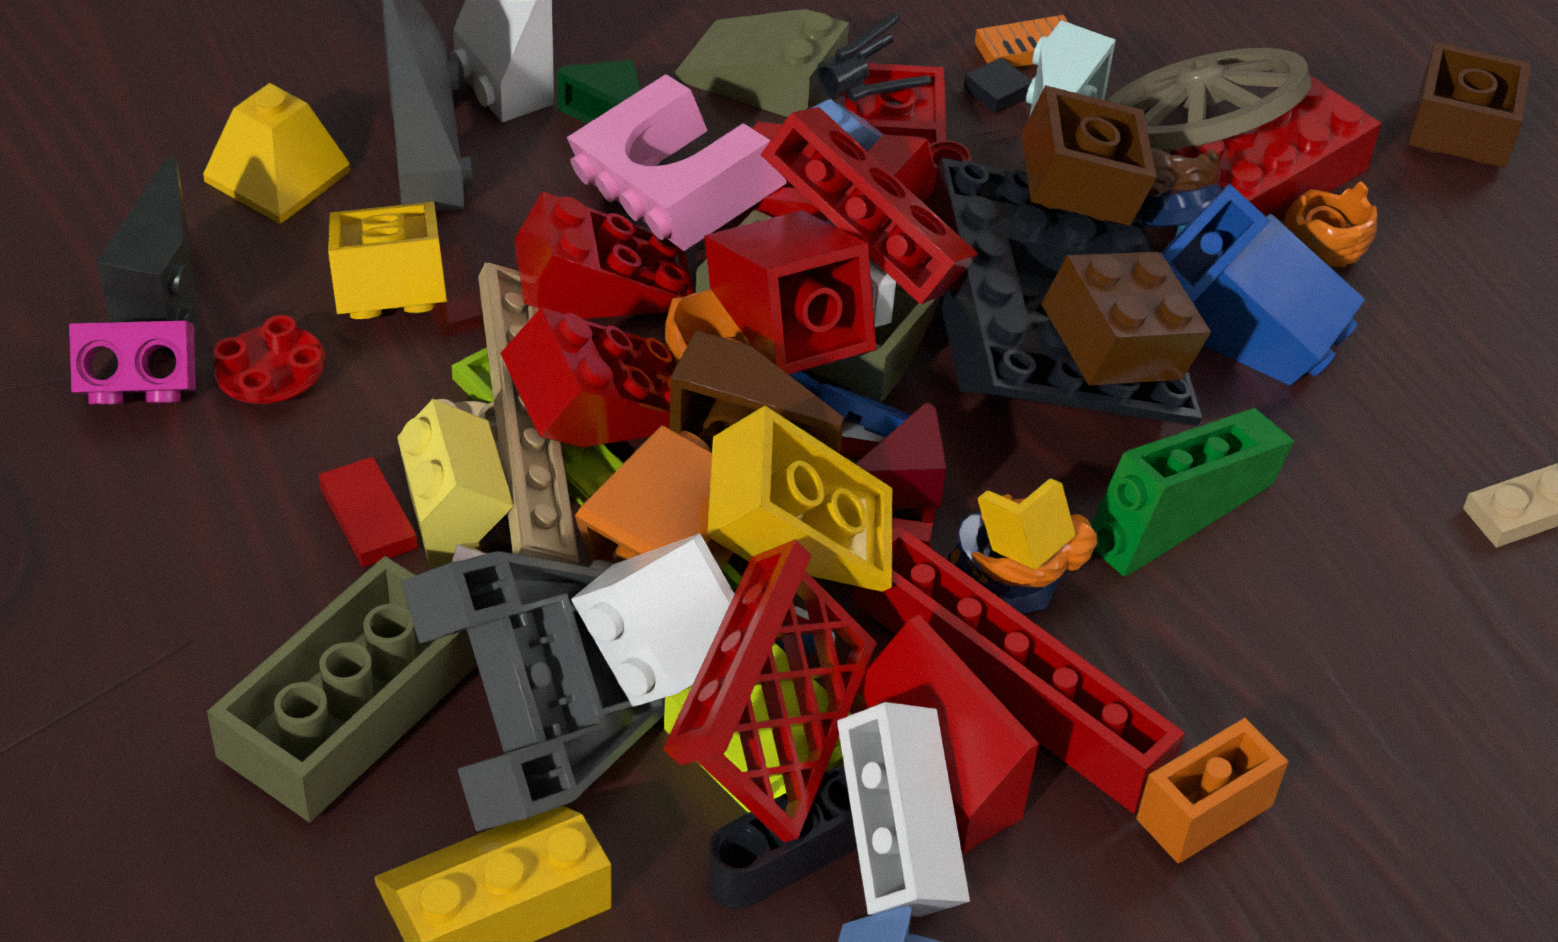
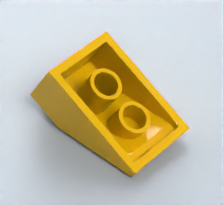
[328,201,447,319]
[707,406,892,592]

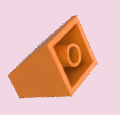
[575,425,734,571]

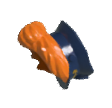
[948,494,1097,614]

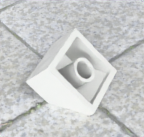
[571,533,734,707]

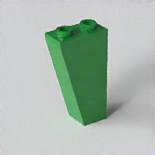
[1091,408,1295,577]

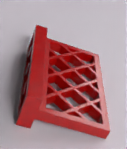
[663,539,877,842]

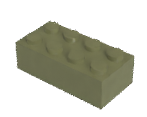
[207,556,478,823]

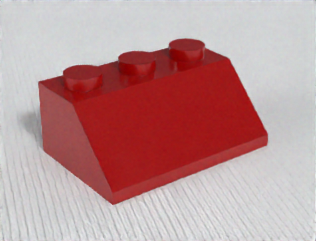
[850,614,1039,854]

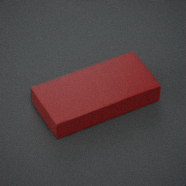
[318,456,418,568]

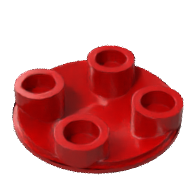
[213,315,326,404]

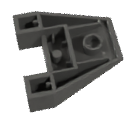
[382,0,473,211]
[401,551,665,831]

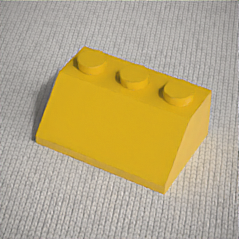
[375,806,611,942]

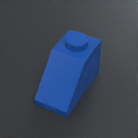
[1161,183,1270,302]

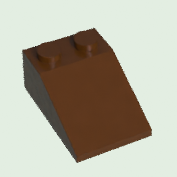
[670,330,844,454]

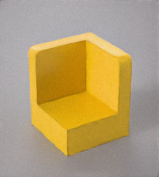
[978,479,1076,570]

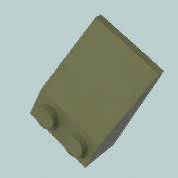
[674,9,849,117]

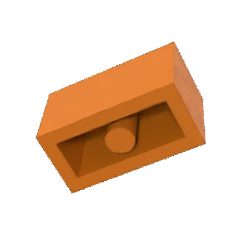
[1136,718,1288,864]

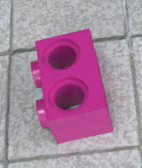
[69,321,196,404]

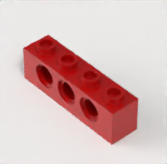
[760,107,978,305]

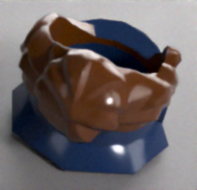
[1139,148,1222,227]

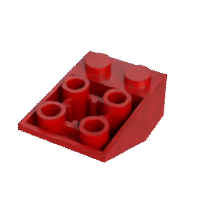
[514,191,694,319]
[500,307,675,447]

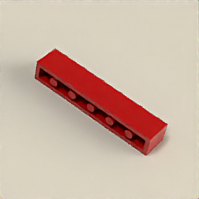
[852,524,1185,814]

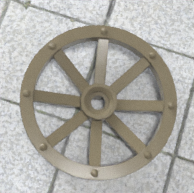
[1107,48,1311,150]

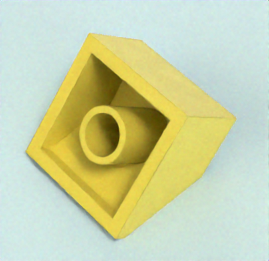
[397,399,514,570]

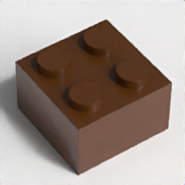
[1408,41,1532,167]
[1021,85,1157,226]
[1041,252,1211,386]

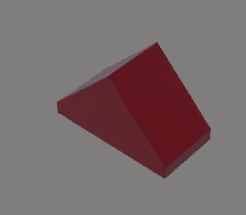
[856,402,946,509]

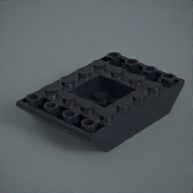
[932,158,1202,426]

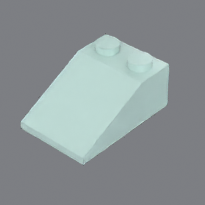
[1026,20,1116,117]

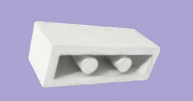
[837,702,970,917]

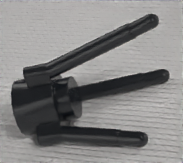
[817,12,931,103]

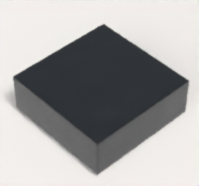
[964,57,1032,113]

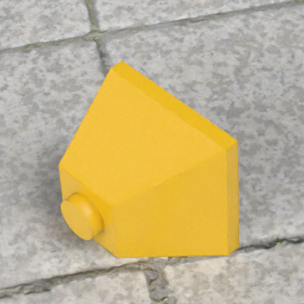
[203,83,351,224]

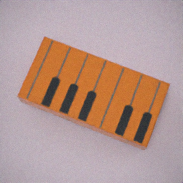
[974,15,1068,67]

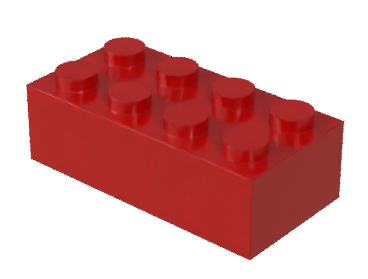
[1170,75,1382,222]

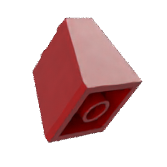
[704,211,876,375]

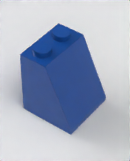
[1191,213,1365,386]

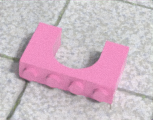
[567,74,787,251]

